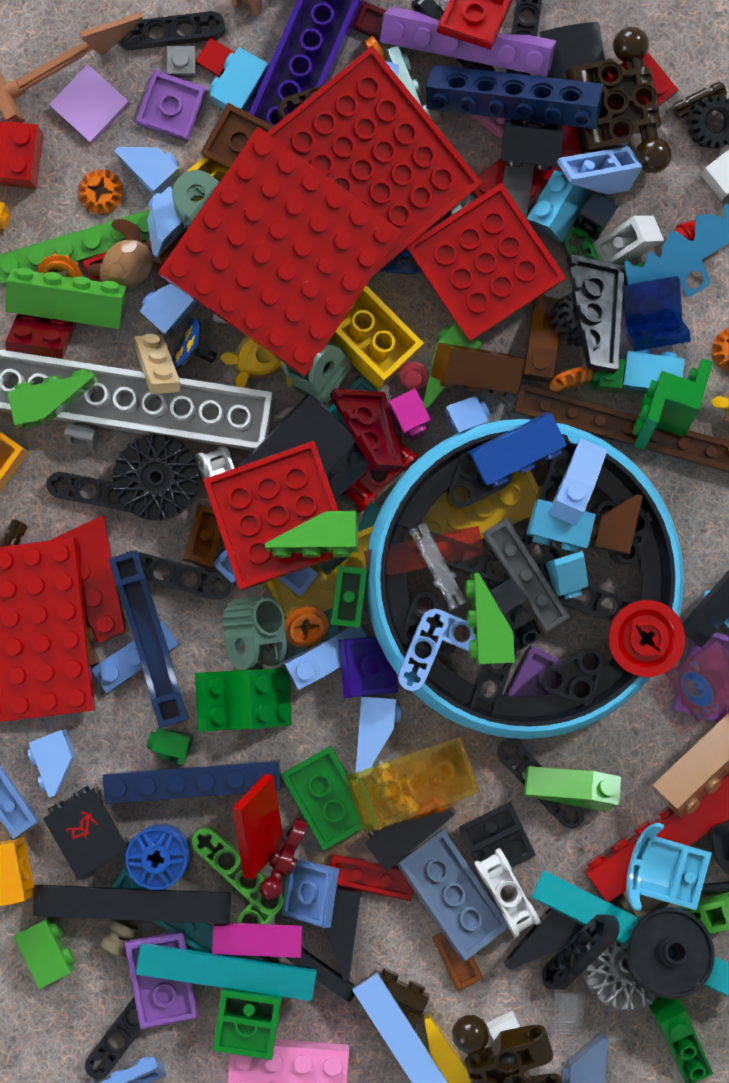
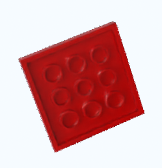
[406,183,566,343]
[203,441,352,591]

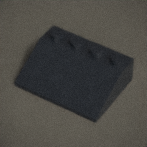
[238,394,369,501]

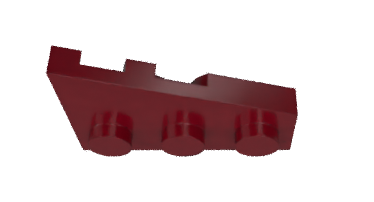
[329,388,403,472]

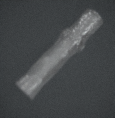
[409,523,467,610]

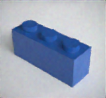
[468,412,567,487]

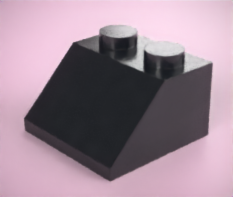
[501,118,564,170]

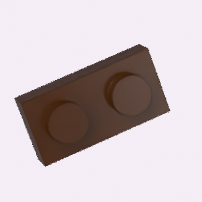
[183,504,221,569]

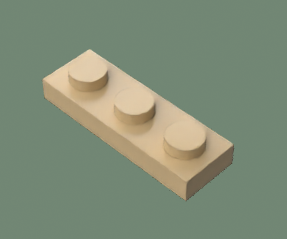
[134,334,180,394]

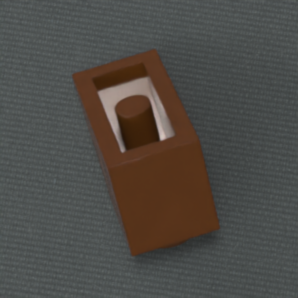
[590,494,643,555]

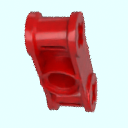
[341,435,419,513]

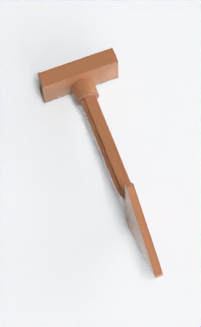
[0,12,143,123]

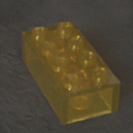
[345,736,480,832]

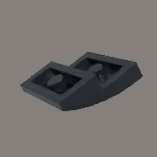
[540,22,608,80]
[459,801,536,867]

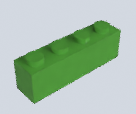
[5,268,126,329]

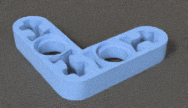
[398,609,473,691]

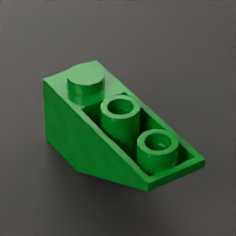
[648,998,713,1083]

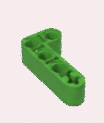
[192,826,284,924]

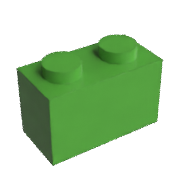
[14,917,76,989]

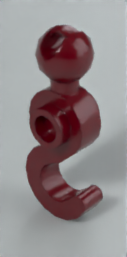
[260,818,307,900]

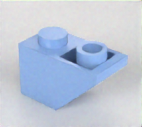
[27,729,76,798]

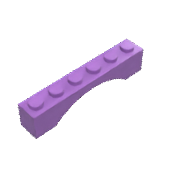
[380,6,556,77]

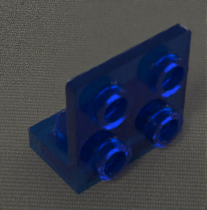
[623,276,691,351]

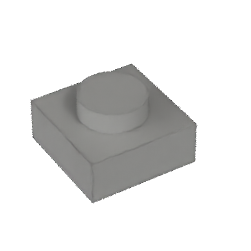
[167,46,196,77]
[64,423,97,450]

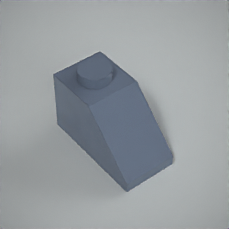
[561,1033,609,1083]

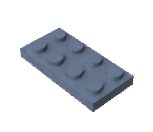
[396,829,508,961]

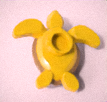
[220,337,292,388]

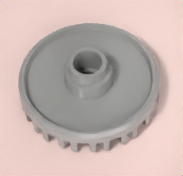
[583,939,657,1010]

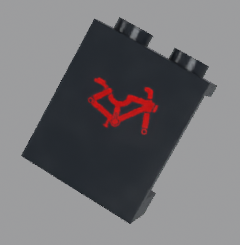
[43,786,130,879]

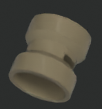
[100,919,138,957]

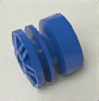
[126,824,191,890]

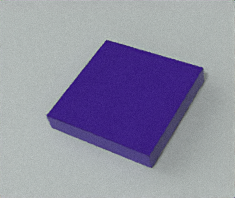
[339,637,398,698]

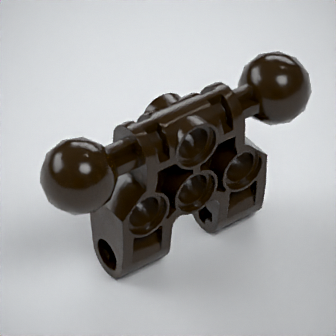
[565,27,671,174]
[451,1015,563,1083]

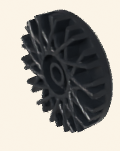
[112,434,200,521]
[624,907,715,999]

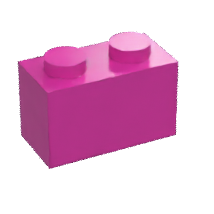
[389,388,431,441]

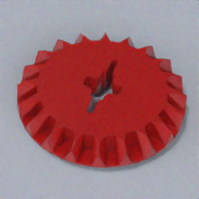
[608,600,685,677]

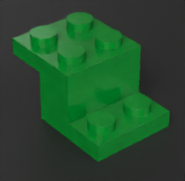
[632,358,713,450]
[195,668,292,732]
[213,960,289,1060]

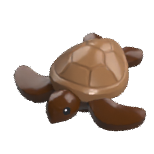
[87,219,168,291]

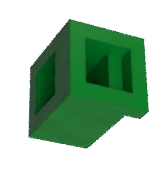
[589,359,625,393]
[147,727,193,765]

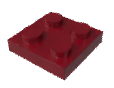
[5,314,76,359]

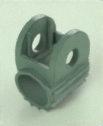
[172,170,220,230]
[282,341,352,406]
[222,596,287,670]

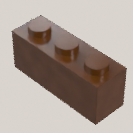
[431,342,526,396]

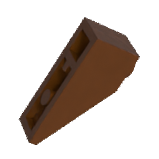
[522,296,559,383]

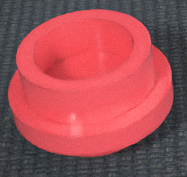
[400,362,428,390]

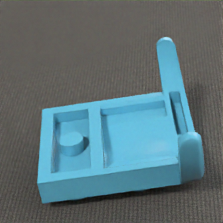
[626,823,712,911]

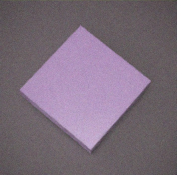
[49,64,130,145]

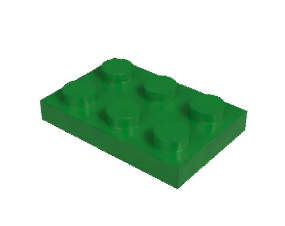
[280,745,374,851]

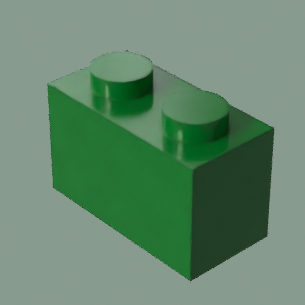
[331,566,367,628]

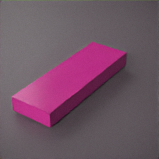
[212,923,302,958]

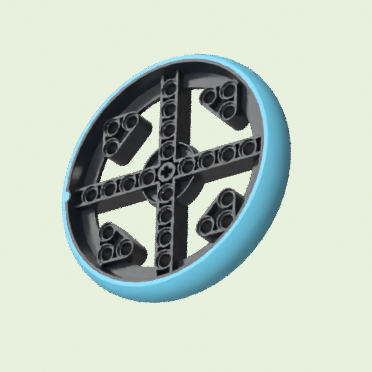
[365,419,684,739]

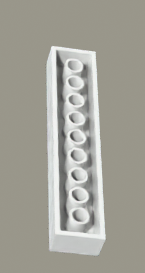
[0,350,274,451]

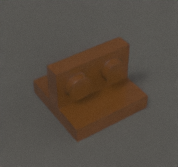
[200,103,274,169]

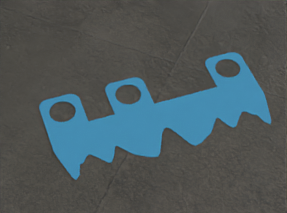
[624,204,729,322]

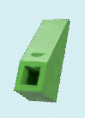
[7,369,99,429]
[265,511,358,558]
[466,573,515,664]

